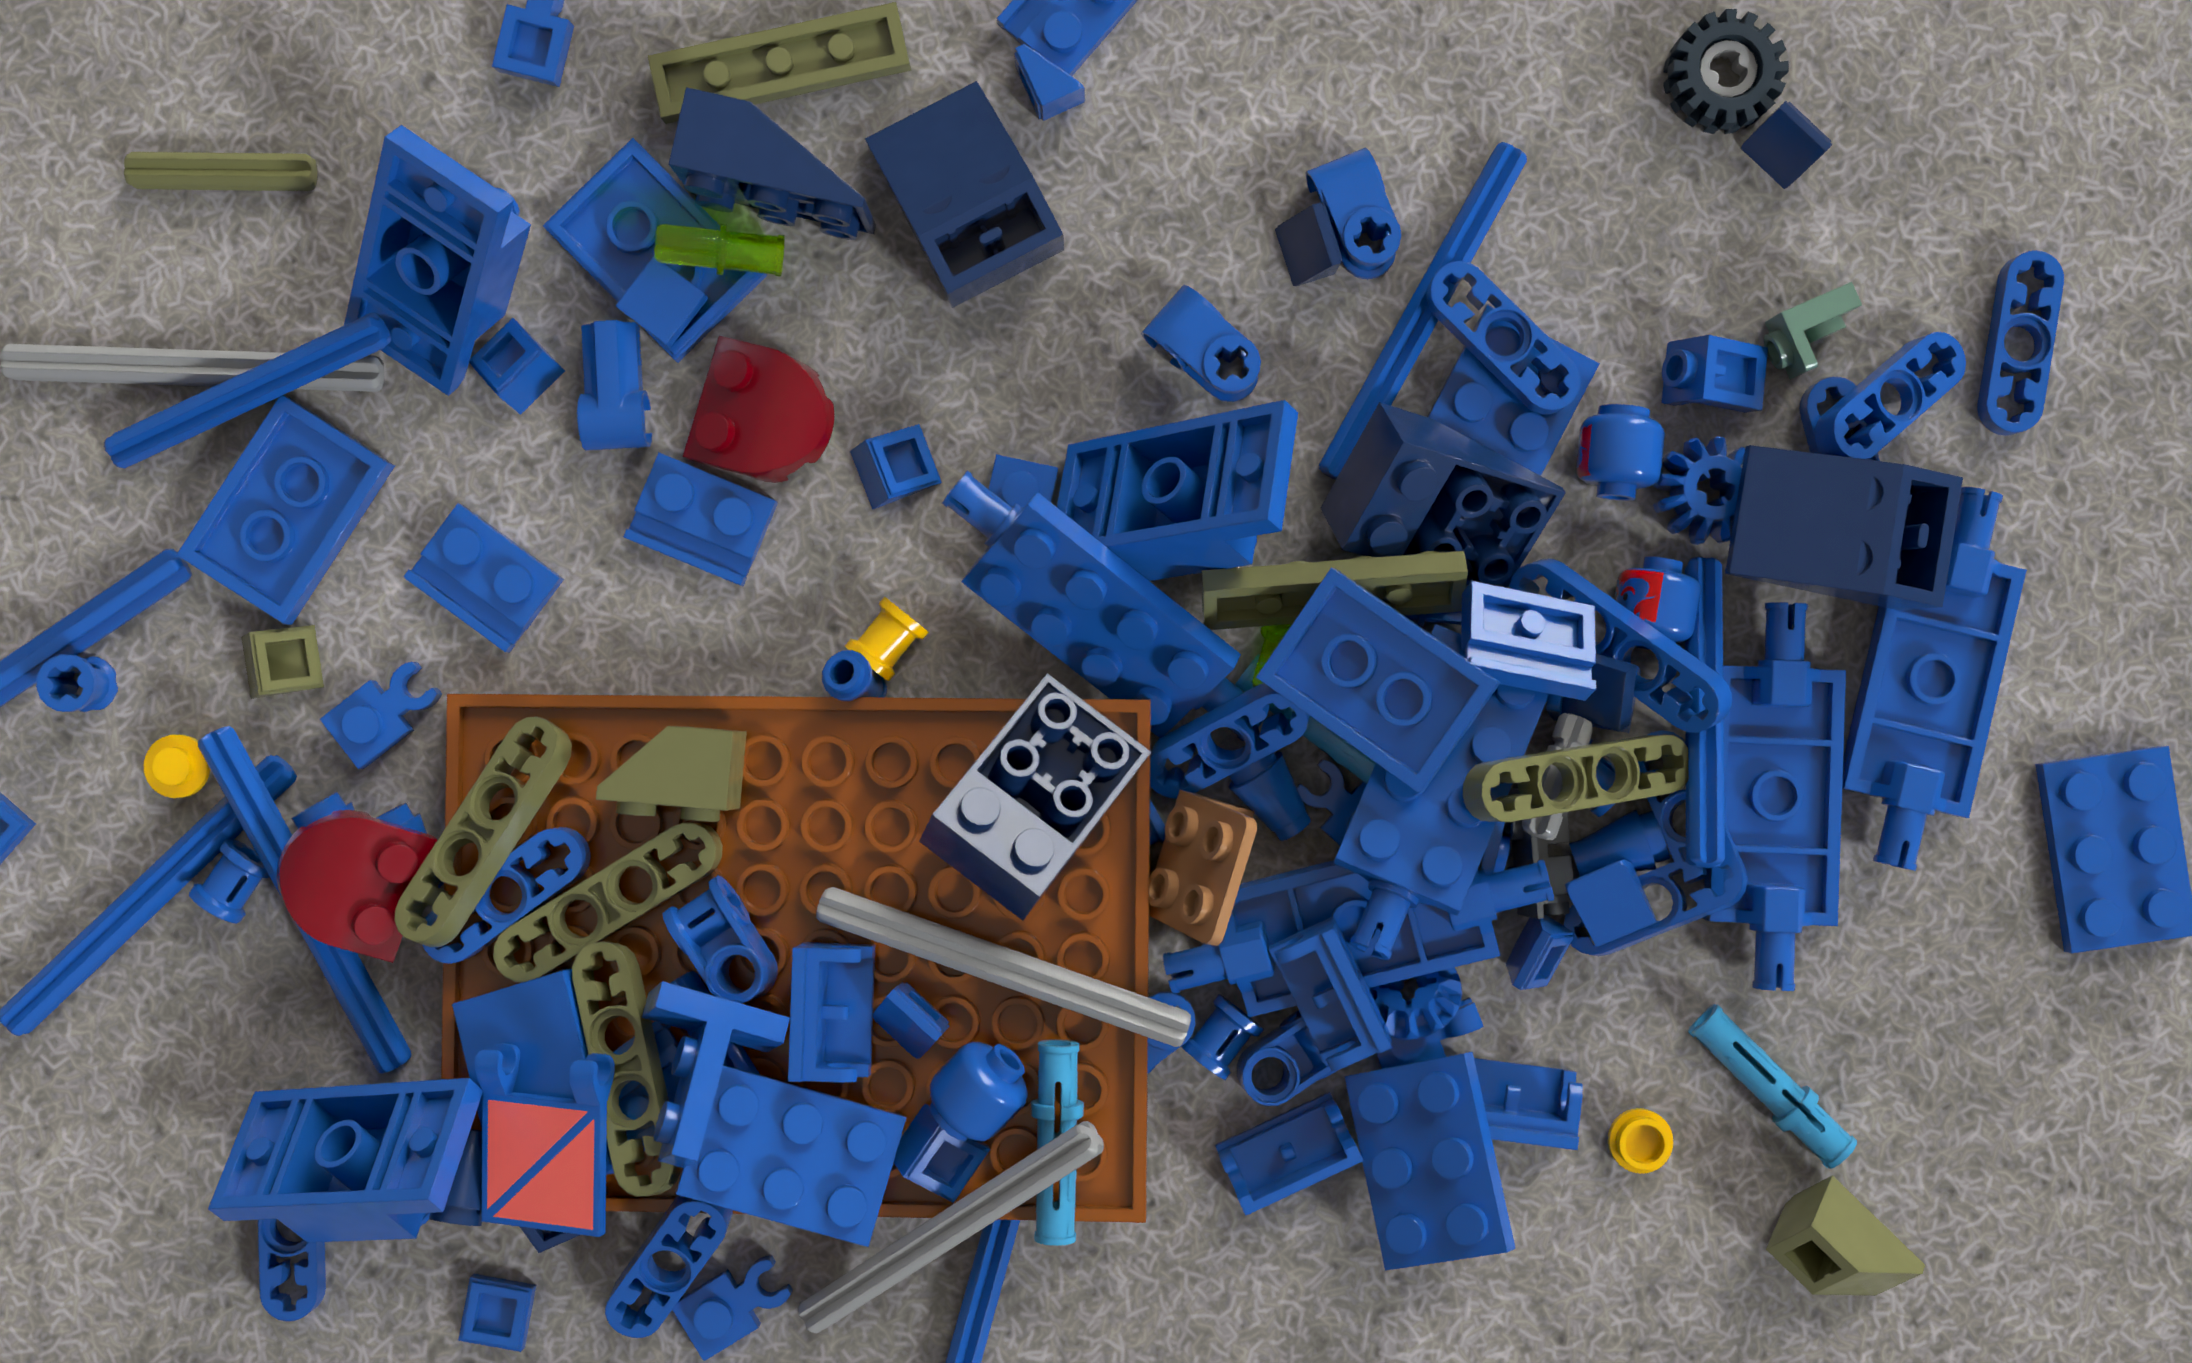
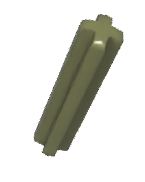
[124,152,318,191]

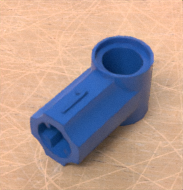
[577,320,652,451]

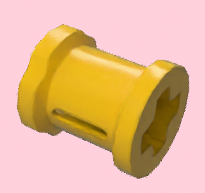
[845,597,929,681]

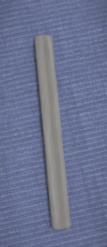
[0,344,385,392]
[816,887,1191,1047]
[798,1121,1104,1333]

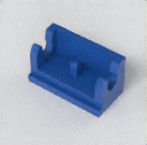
[1268,916,1392,1071]
[788,942,875,1082]
[1449,1055,1583,1150]
[1215,1092,1363,1216]

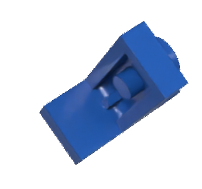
[642,981,790,1168]

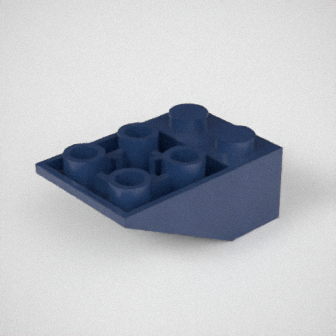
[865,81,1064,308]
[668,87,876,240]
[1320,402,1566,588]
[1725,445,1963,610]
[919,673,1151,921]

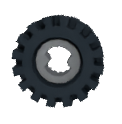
[1663,9,1789,134]

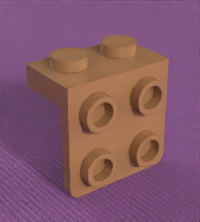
[1149,790,1257,946]

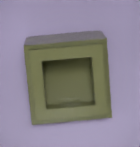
[241,625,324,699]

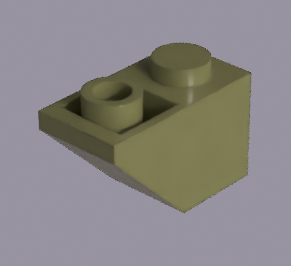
[596,726,747,822]
[1766,1175,1925,1296]

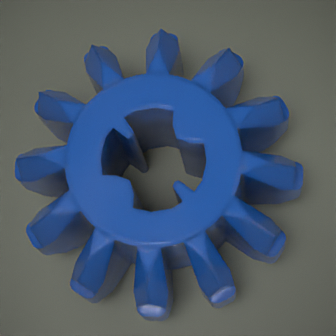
[1653,436,1745,545]

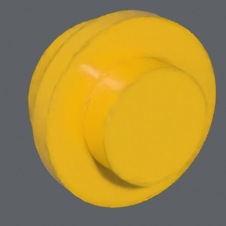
[144,734,211,798]
[1608,1108,1673,1174]

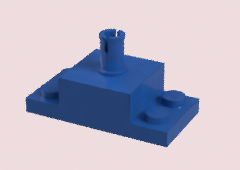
[344,125,531,396]
[1057,400,1298,581]
[208,1078,483,1243]

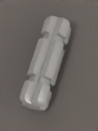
[1522,713,1593,840]

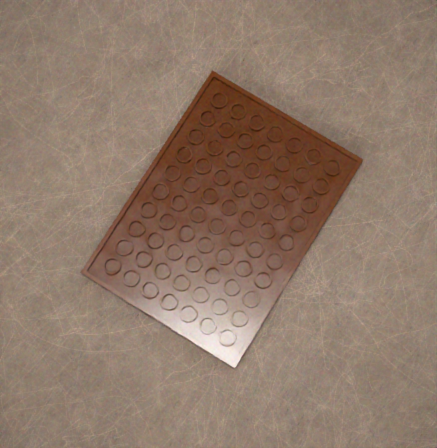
[441,694,1151,1223]

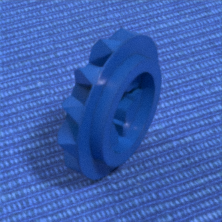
[1369,967,1462,1040]

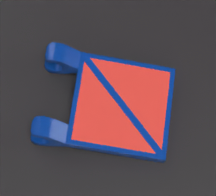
[474,1043,615,1237]

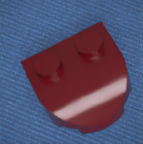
[682,336,834,483]
[277,810,438,963]

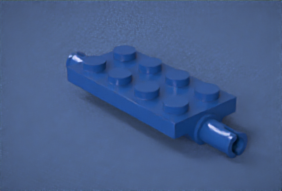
[942,470,1263,741]
[1842,487,2027,871]
[1703,602,1846,991]
[1334,624,1549,960]
[1163,859,1555,1018]

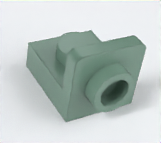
[1764,282,1862,380]

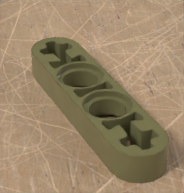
[395,716,572,947]
[1463,735,1689,822]
[493,821,723,982]
[572,941,682,1197]

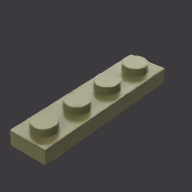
[648,2,912,124]
[1202,551,1468,630]

